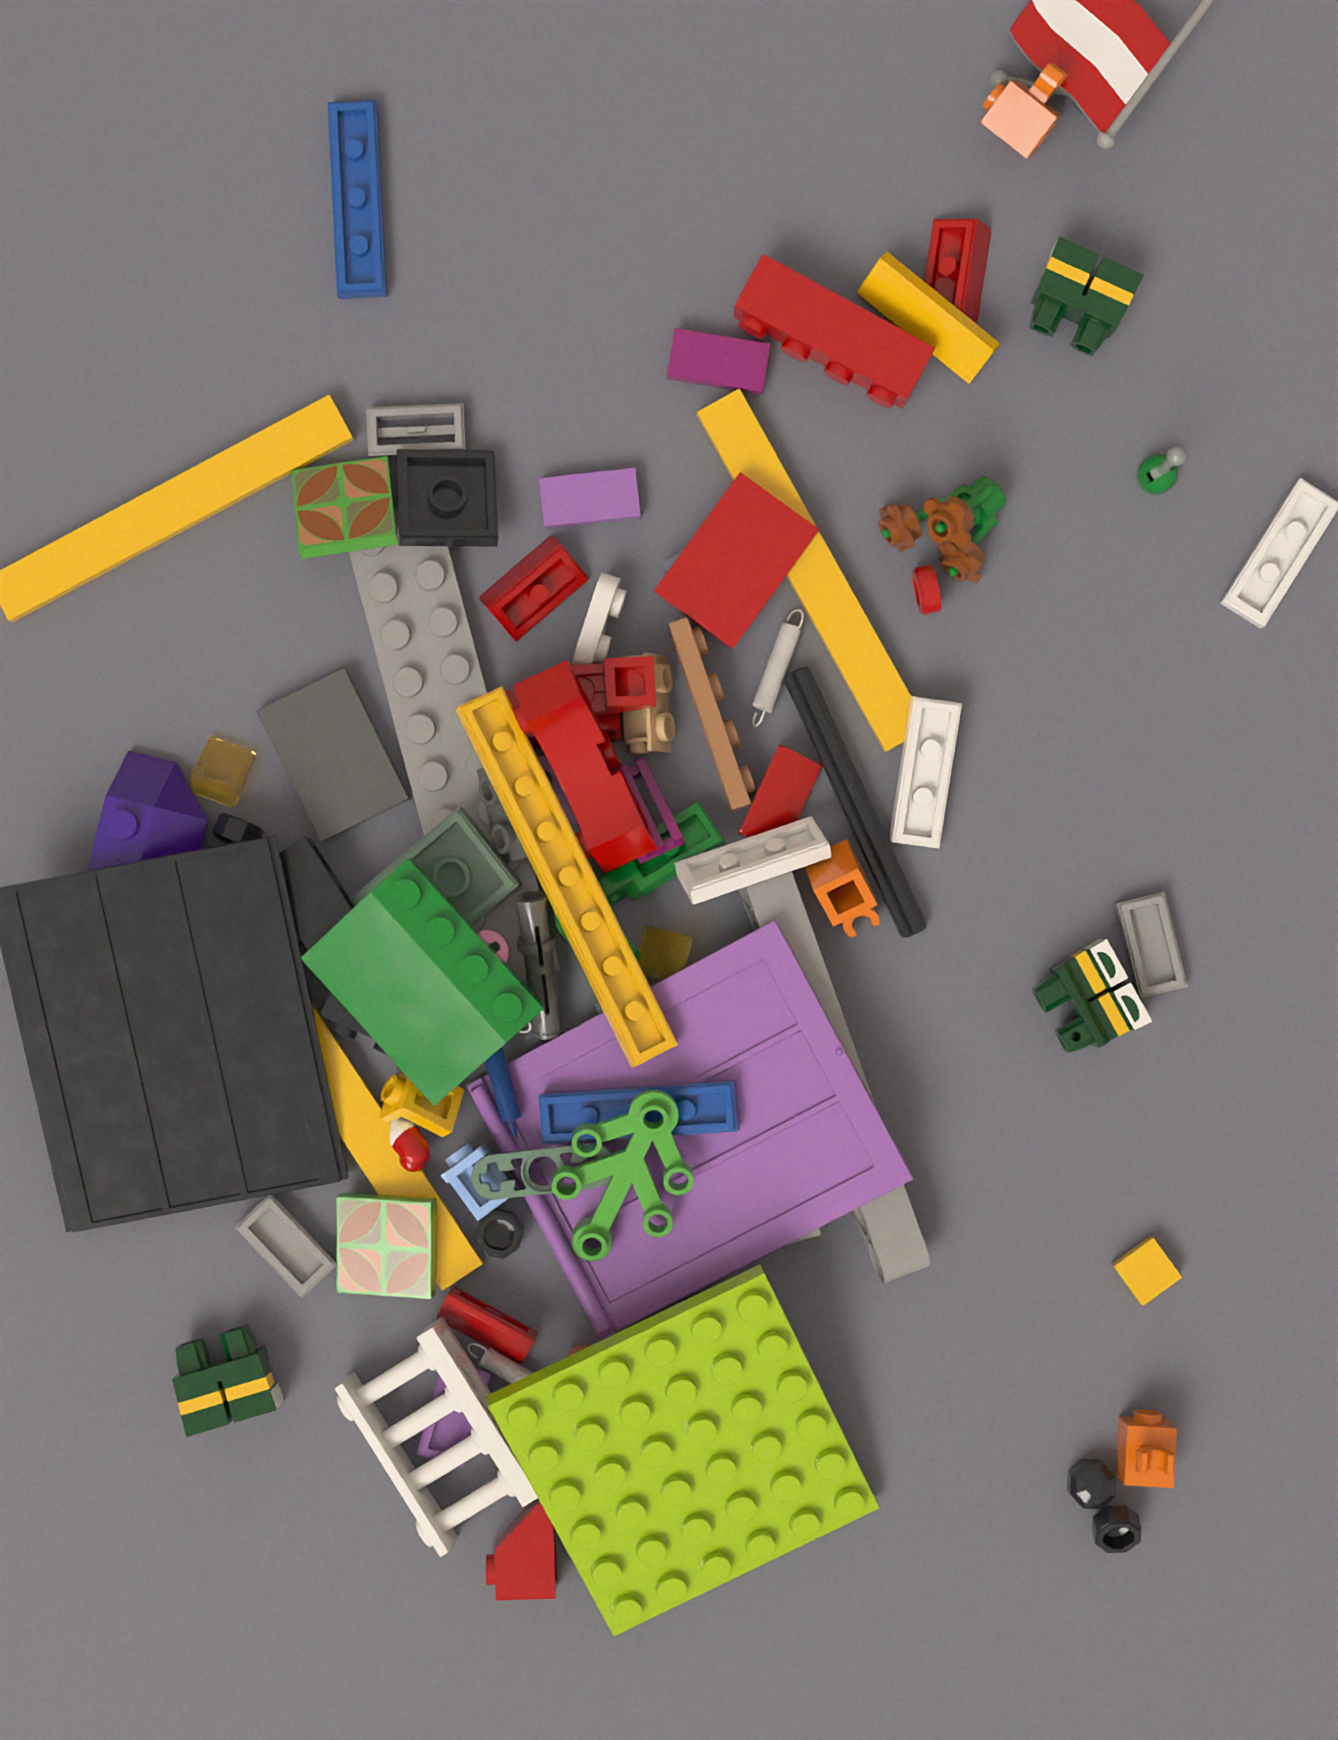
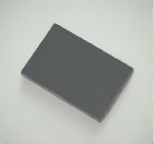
[257,668,410,842]

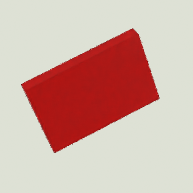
[654,472,820,650]

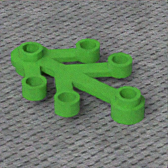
[551,1090,694,1261]

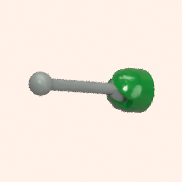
[1136,446,1187,495]

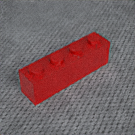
[733,254,935,409]

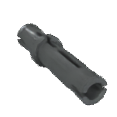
[515,891,564,1040]

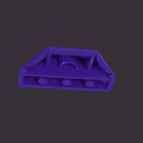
[87,751,209,870]

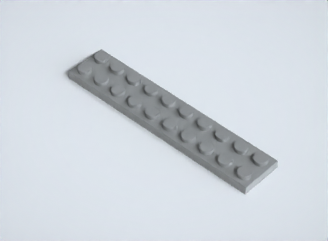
[349,510,562,980]

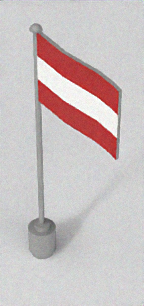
[1009,0,1214,149]

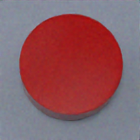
[912,564,941,615]

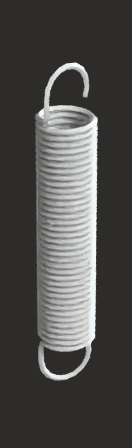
[752,609,804,727]
[467,1343,534,1384]

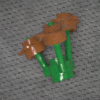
[878,476,1006,583]

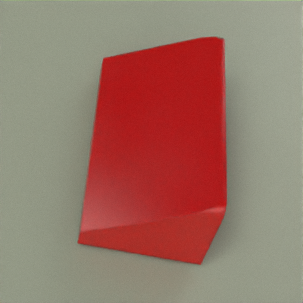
[924,218,991,323]
[479,536,589,642]
[738,744,822,838]
[437,1286,538,1363]

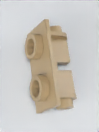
[623,652,675,754]

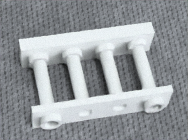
[334,1316,538,1557]

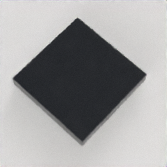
[396,449,499,547]

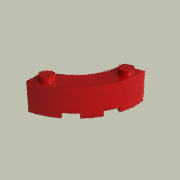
[513,660,658,873]

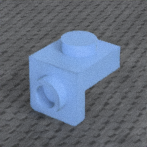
[441,1142,517,1221]

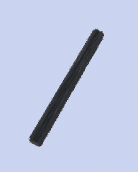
[784,667,927,938]

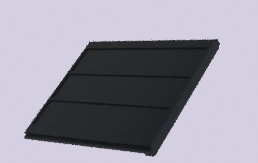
[0,835,349,1233]

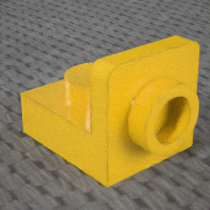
[379,1071,465,1137]

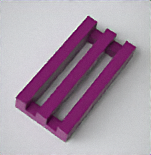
[618,756,685,864]

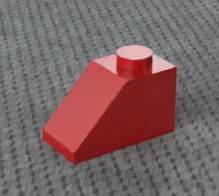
[486,1498,558,1601]

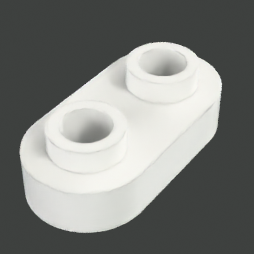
[572,572,627,665]

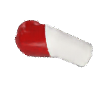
[389,1116,430,1172]

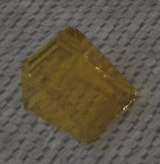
[191,736,256,808]
[637,925,693,980]

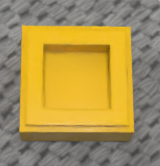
[1111,1236,1182,1306]

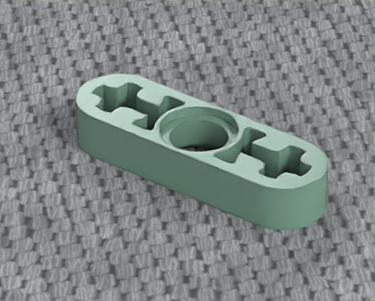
[471,1142,612,1200]

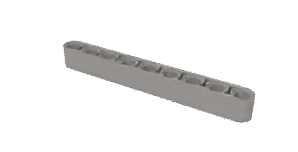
[738,871,930,1284]

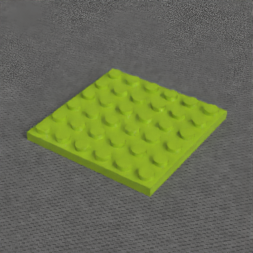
[486,1264,879,1636]

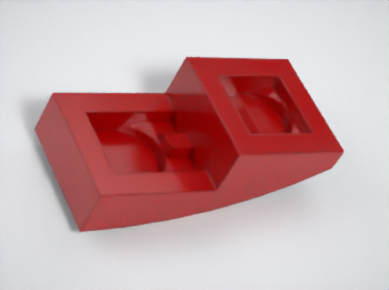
[554,656,656,715]

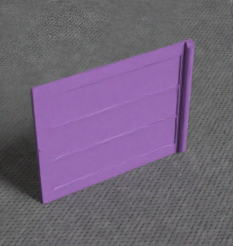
[466,920,914,1340]

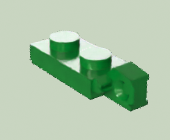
[598,801,726,906]

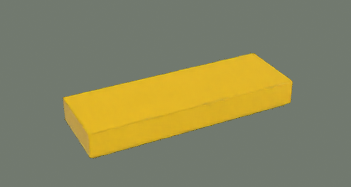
[856,252,1000,384]

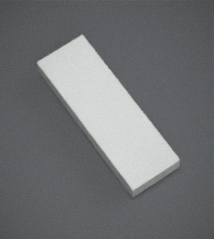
[1220,478,1338,629]
[889,696,962,848]
[675,816,831,905]

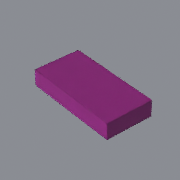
[667,328,770,395]

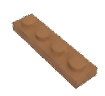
[668,617,756,812]

